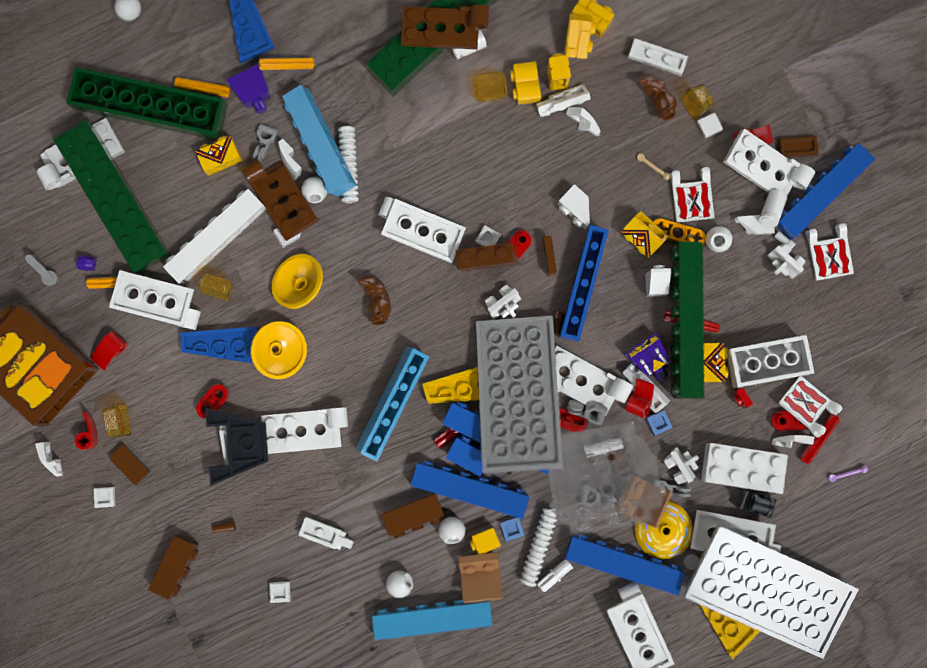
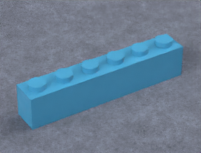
[282,85,356,197]
[355,346,429,461]
[372,599,492,640]

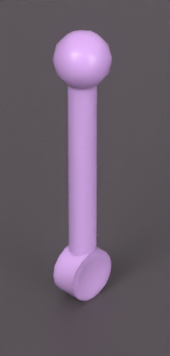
[828,465,868,482]

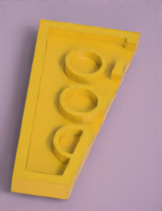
[422,367,480,404]
[699,604,760,659]

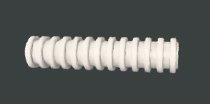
[338,126,359,203]
[519,508,559,587]

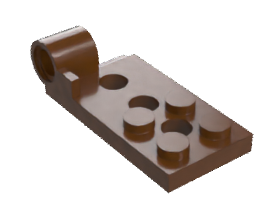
[401,5,489,50]
[241,159,319,241]

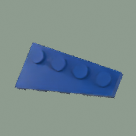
[229,0,275,63]
[180,326,258,364]

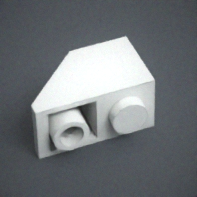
[558,184,590,229]
[645,265,671,297]

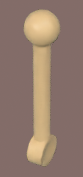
[637,154,670,180]

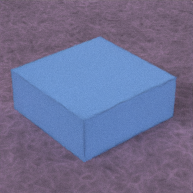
[646,410,673,436]
[500,517,525,542]

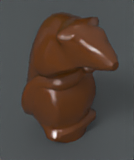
[639,74,677,121]
[358,276,391,325]

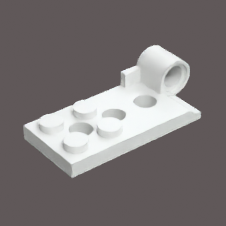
[36,118,125,190]
[723,129,815,195]
[378,197,466,263]
[109,270,201,330]
[555,346,634,416]
[261,407,348,454]
[690,510,781,552]
[607,582,674,668]

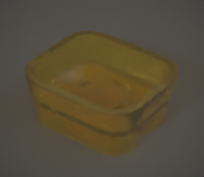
[473,71,507,103]
[681,84,714,120]
[197,273,234,302]
[103,403,132,437]

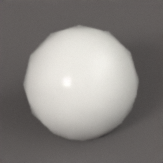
[114,0,141,21]
[301,177,327,203]
[705,226,733,252]
[438,517,465,544]
[386,571,413,598]

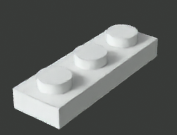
[628,38,688,76]

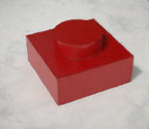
[732,387,753,408]

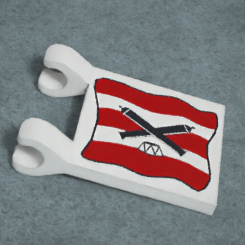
[670,167,714,223]
[806,223,854,281]
[779,376,842,437]

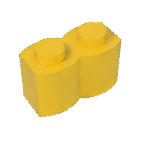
[510,61,541,105]

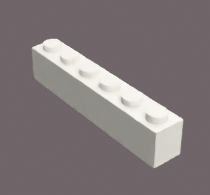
[163,189,266,286]

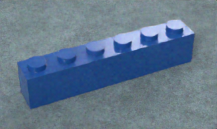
[776,143,875,240]
[559,225,609,343]
[442,401,550,475]
[411,460,530,519]
[564,534,685,596]

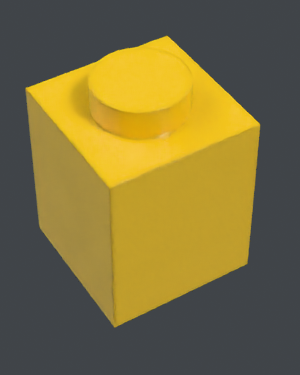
[470,527,501,555]

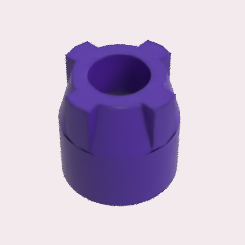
[77,254,97,271]

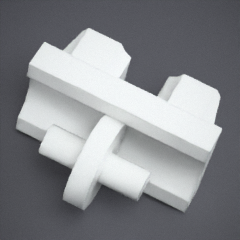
[767,243,805,279]
[485,285,521,320]
[664,447,699,484]

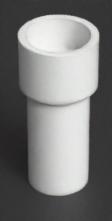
[774,231,796,249]

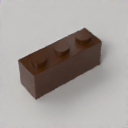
[455,243,518,272]
[381,493,444,538]
[148,534,199,600]

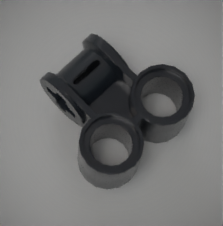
[736,489,777,518]

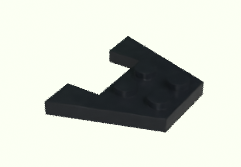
[205,408,269,486]

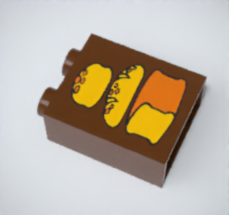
[0,305,99,426]

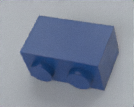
[446,434,483,476]

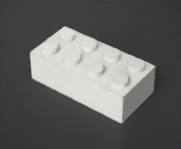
[727,335,814,388]
[701,443,788,494]

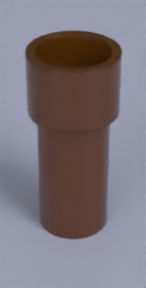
[553,311,564,334]
[213,521,236,533]

